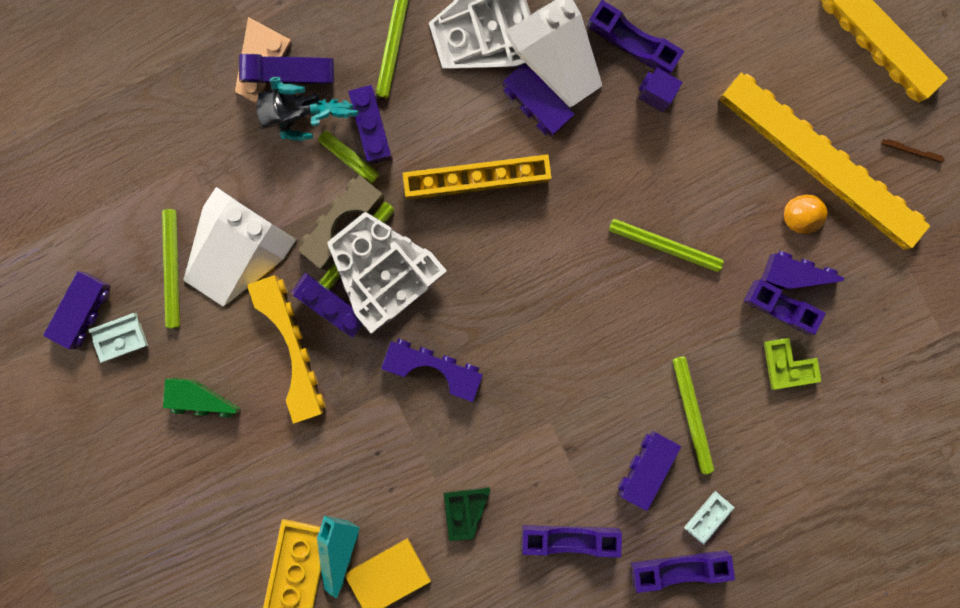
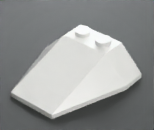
[429,0,531,69]
[504,0,603,107]
[184,187,297,307]

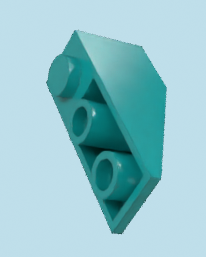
[317,516,360,598]

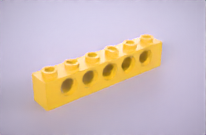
[403,154,552,200]

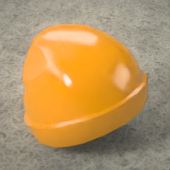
[784,195,828,234]

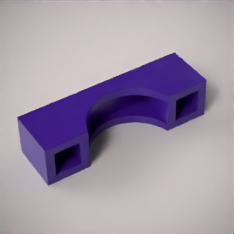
[586,0,684,75]
[381,338,483,402]
[522,525,622,557]
[630,550,735,593]

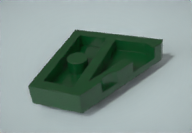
[444,487,490,542]

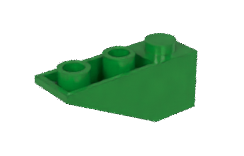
[163,378,241,417]

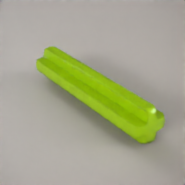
[318,131,379,184]

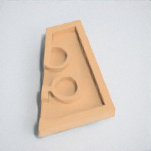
[235,17,292,104]

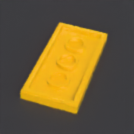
[263,519,321,608]

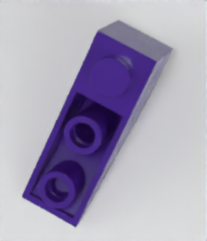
[761,251,844,290]

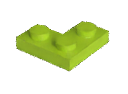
[763,338,821,390]

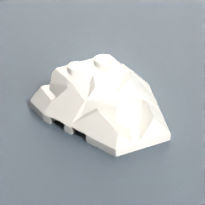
[327,212,447,334]

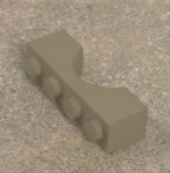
[298,175,384,270]

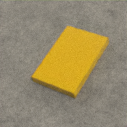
[345,538,431,608]

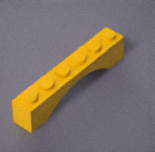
[247,275,326,424]

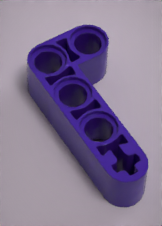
[238,54,334,84]

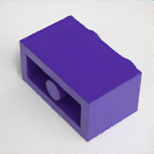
[638,68,683,112]

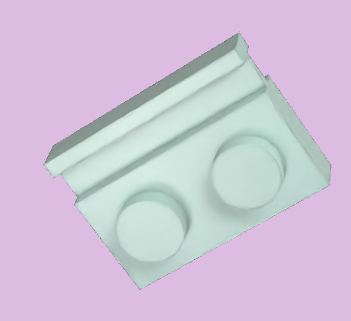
[89,313,148,363]

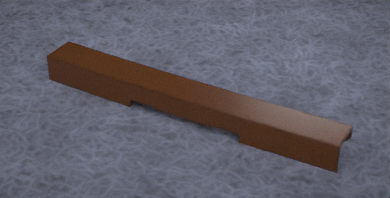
[881,139,945,163]

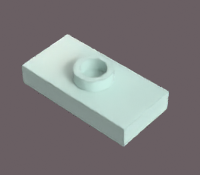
[684,491,735,545]

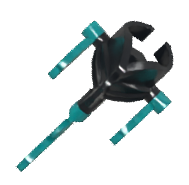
[256,77,358,141]

